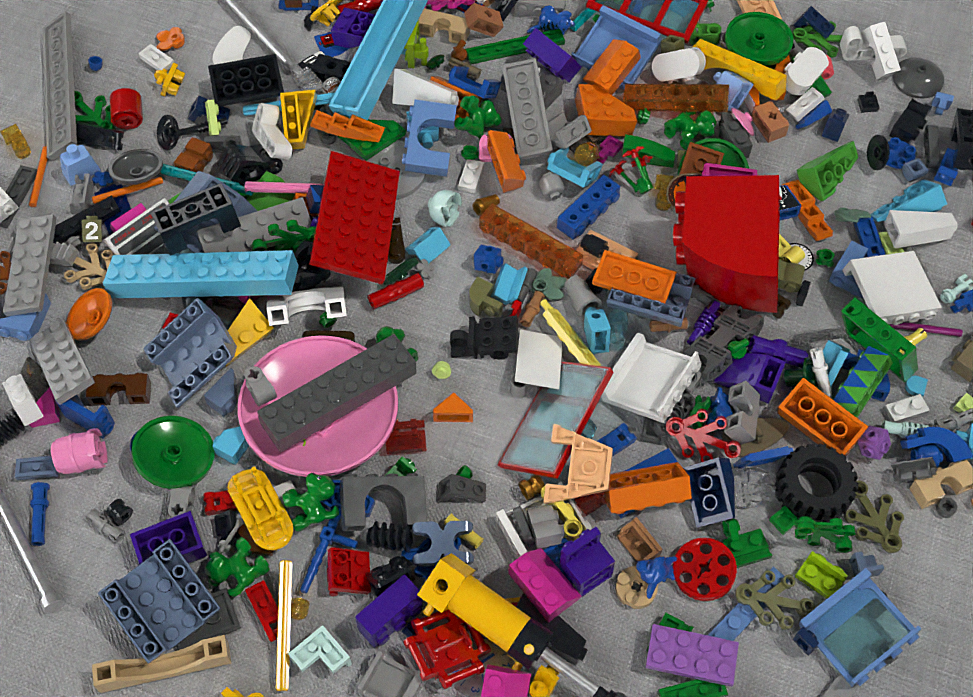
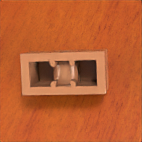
[464,3,504,37]
[751,101,789,143]

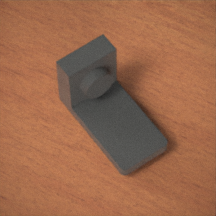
[438,474,486,503]

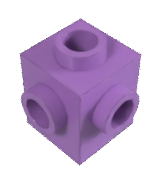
[858,425,891,460]

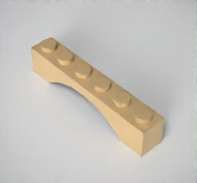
[92,635,232,693]

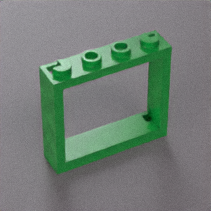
[841,297,918,383]

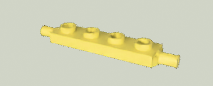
[540,299,601,380]

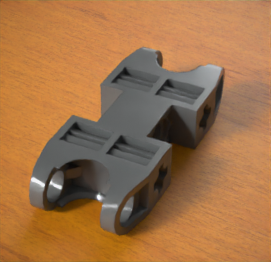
[684,304,764,381]

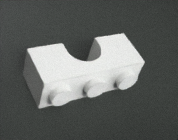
[861,22,901,80]
[2,374,44,426]

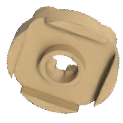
[615,566,658,609]

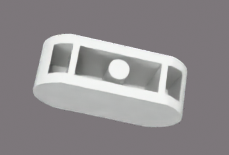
[652,47,706,84]
[784,47,829,95]

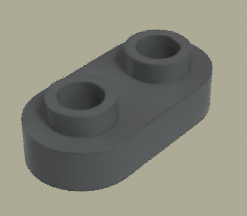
[510,506,535,547]

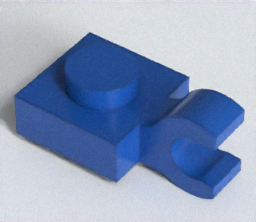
[950,290,973,314]

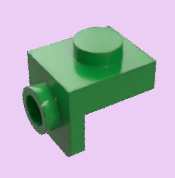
[385,456,417,476]

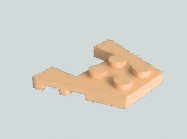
[544,424,613,504]

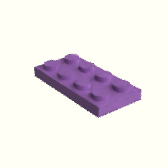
[645,624,739,687]

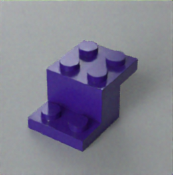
[559,527,615,597]

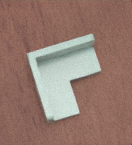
[288,625,352,674]

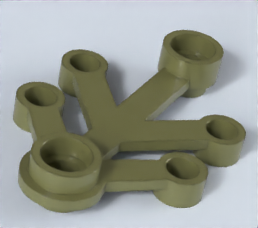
[844,480,904,553]
[735,570,815,630]

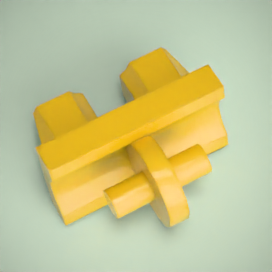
[154,63,185,97]
[529,665,559,697]

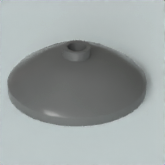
[893,58,944,99]
[108,149,163,185]

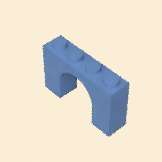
[402,99,457,177]
[828,241,868,299]
[0,293,51,341]

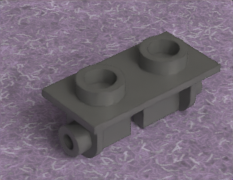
[891,457,938,483]

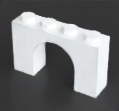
[267,285,347,326]

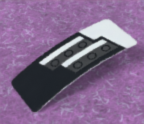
[298,51,325,74]

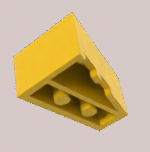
[280,90,317,150]
[225,298,274,367]

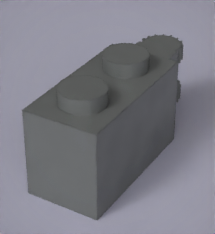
[719,112,753,159]

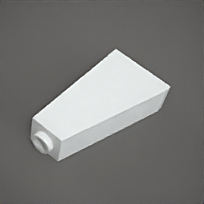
[392,68,459,106]
[884,210,958,248]

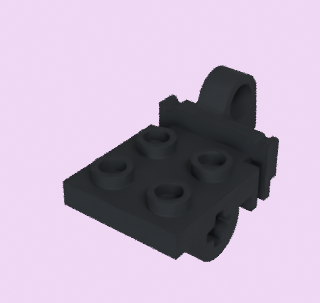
[450,315,518,360]

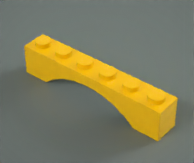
[691,39,787,100]

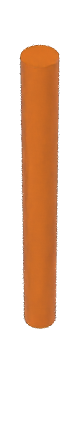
[29,146,48,207]
[91,177,163,204]

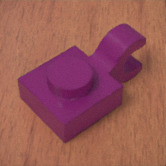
[596,135,624,164]

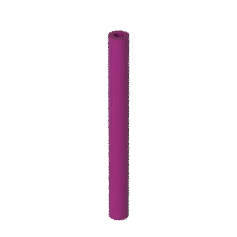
[889,322,963,337]

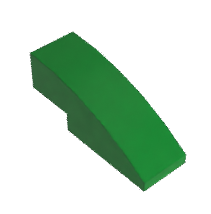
[622,134,675,168]

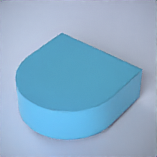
[905,375,928,397]

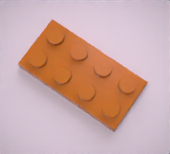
[592,250,677,304]

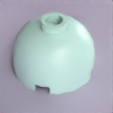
[428,190,462,227]

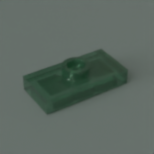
[383,257,419,285]

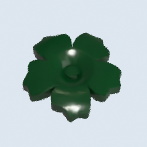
[426,54,445,69]

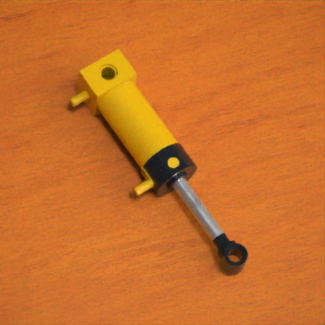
[417,553,627,697]

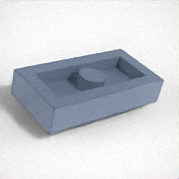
[15,456,58,480]

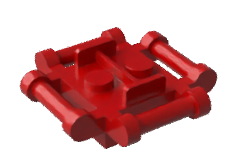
[403,609,492,689]

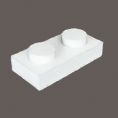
[138,44,175,71]
[786,87,825,121]
[458,159,484,194]
[884,394,930,423]

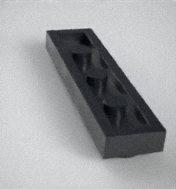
[53,195,121,244]

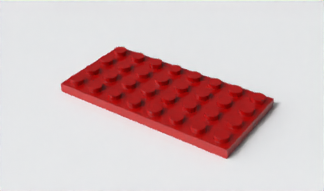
[309,151,400,285]

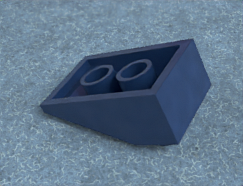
[683,457,735,528]

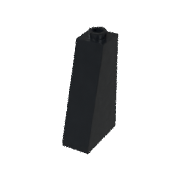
[516,593,588,666]

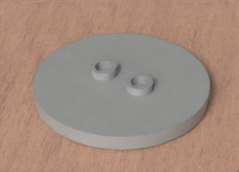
[358,140,426,199]

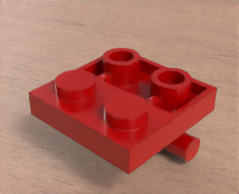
[327,547,371,596]

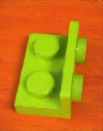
[795,551,848,599]

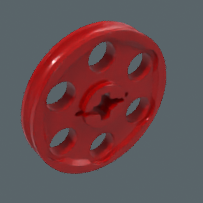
[673,538,737,601]

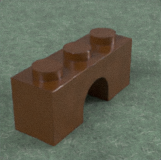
[86,373,151,406]

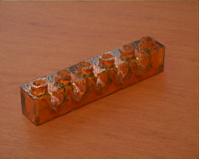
[623,84,730,112]
[479,203,583,279]

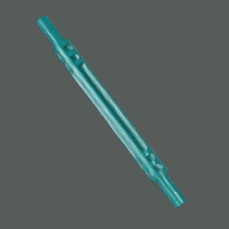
[160,164,254,196]

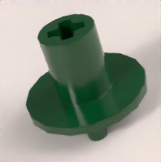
[784,357,818,387]

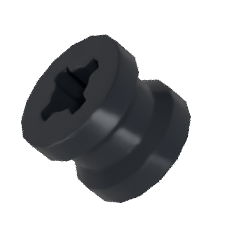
[106,499,133,525]

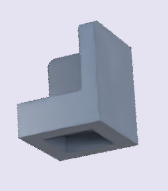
[849,551,884,577]

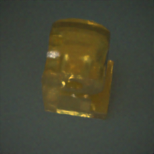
[0,124,31,159]
[654,174,674,211]

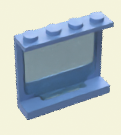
[799,568,921,687]

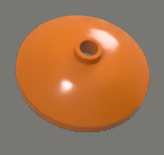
[66,288,112,341]

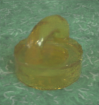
[291,597,310,620]

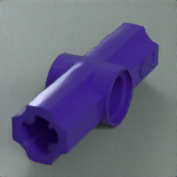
[748,335,808,368]

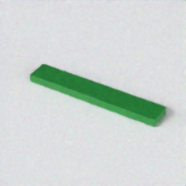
[465,29,565,65]

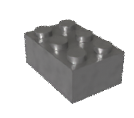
[501,56,563,109]

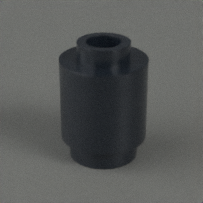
[580,234,609,258]

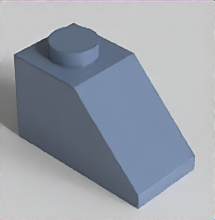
[204,368,237,417]

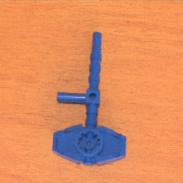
[300,480,375,594]

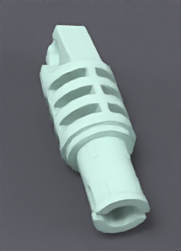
[882,420,929,439]

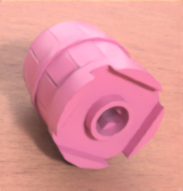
[51,428,108,474]

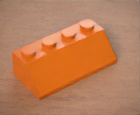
[777,378,869,456]
[604,462,692,514]

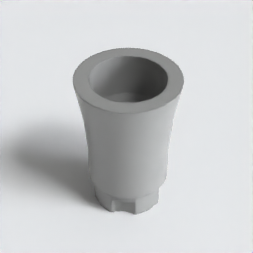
[564,275,602,317]

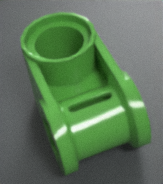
[689,23,722,45]

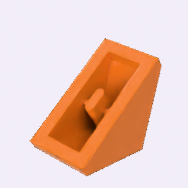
[433,392,473,422]

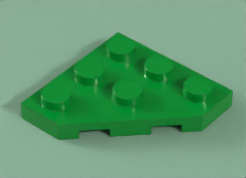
[336,119,406,161]

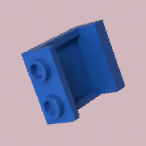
[448,66,502,99]
[55,395,115,439]

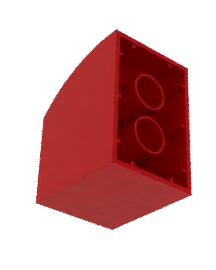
[673,175,780,313]

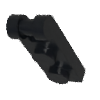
[76,122,124,150]

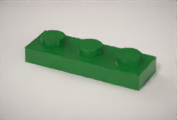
[658,679,728,697]

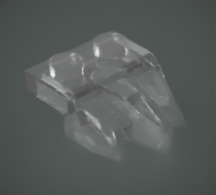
[732,466,776,509]

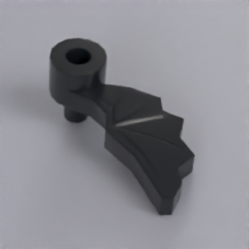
[303,6,317,31]

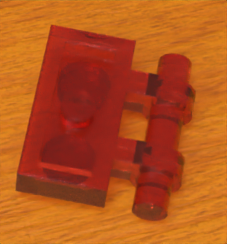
[386,418,427,454]

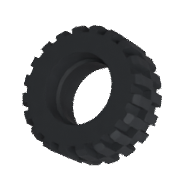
[775,444,858,523]

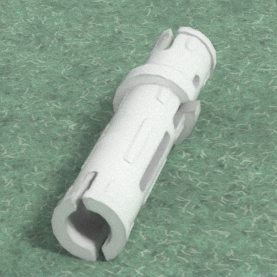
[810,347,833,399]

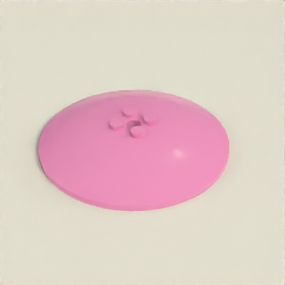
[238,336,398,477]

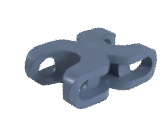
[412,521,474,566]

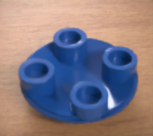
[886,137,916,169]

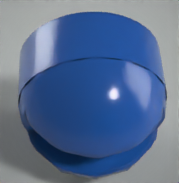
[88,56,103,71]

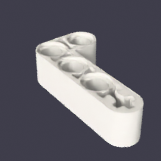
[840,26,907,61]
[252,103,292,160]

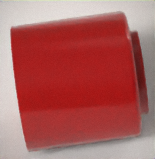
[110,88,143,129]

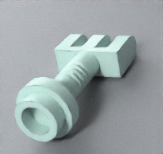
[940,274,973,303]

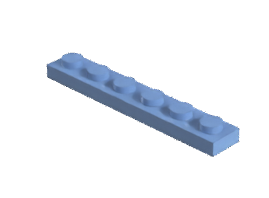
[707,566,789,641]

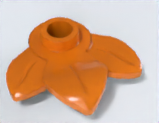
[156,27,185,51]

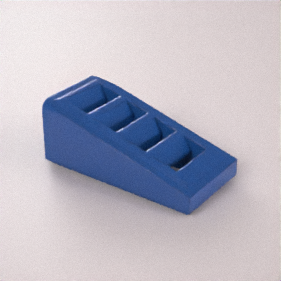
[795,100,832,129]

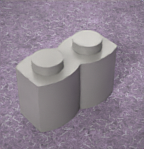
[527,504,565,549]

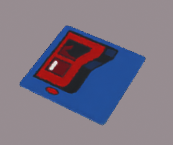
[314,32,350,57]

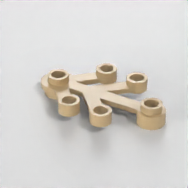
[64,242,113,290]

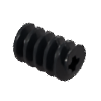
[0,408,25,446]
[366,521,413,552]

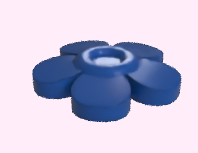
[92,171,113,186]

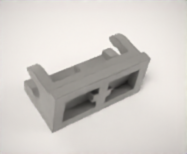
[70,174,94,214]

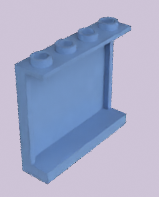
[571,5,662,91]

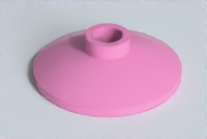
[731,108,754,136]

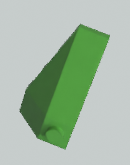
[797,141,858,201]
[247,171,295,211]

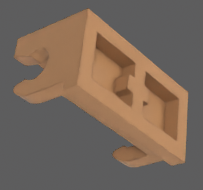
[617,517,663,562]

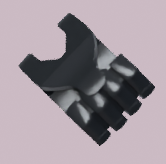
[217,144,283,186]
[293,241,331,292]

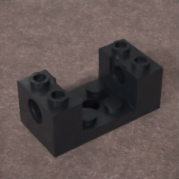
[950,108,973,170]
[150,183,241,256]

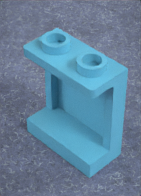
[547,147,603,188]

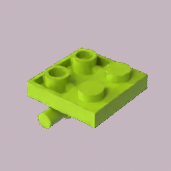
[404,20,429,69]

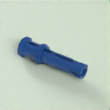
[30,482,50,546]

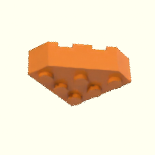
[575,84,637,137]

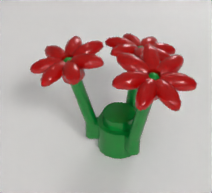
[609,146,654,194]

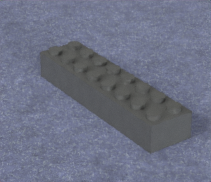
[257,334,416,453]

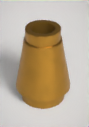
[473,194,500,216]

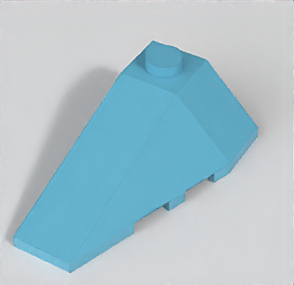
[870,179,948,222]

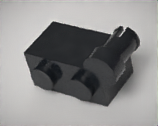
[889,98,932,144]

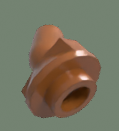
[451,40,467,61]

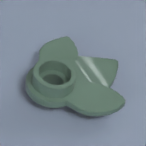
[834,207,871,223]
[531,268,566,300]

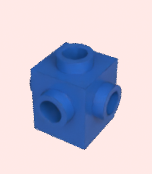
[474,245,504,274]

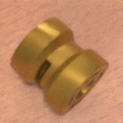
[518,474,545,500]

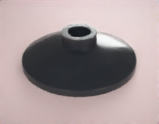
[867,135,889,170]

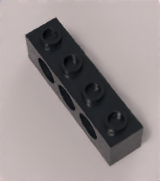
[311,54,351,83]

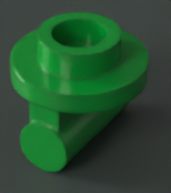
[727,338,749,359]

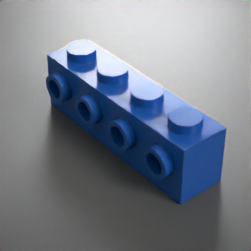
[557,175,620,240]

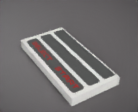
[104,198,169,255]

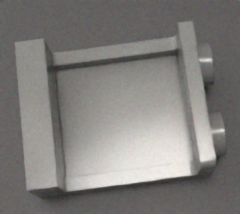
[548,113,592,149]
[357,650,425,697]

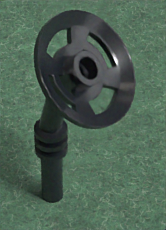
[157,115,228,150]

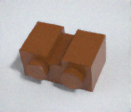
[174,137,213,172]

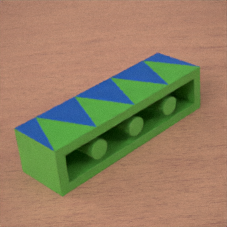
[833,346,893,418]

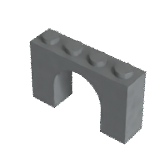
[340,473,427,531]

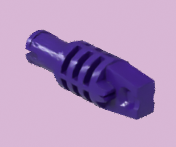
[687,300,721,345]

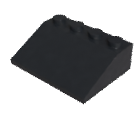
[208,54,284,107]

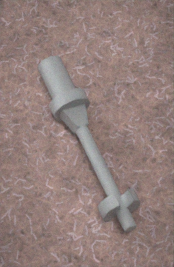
[218,513,245,554]

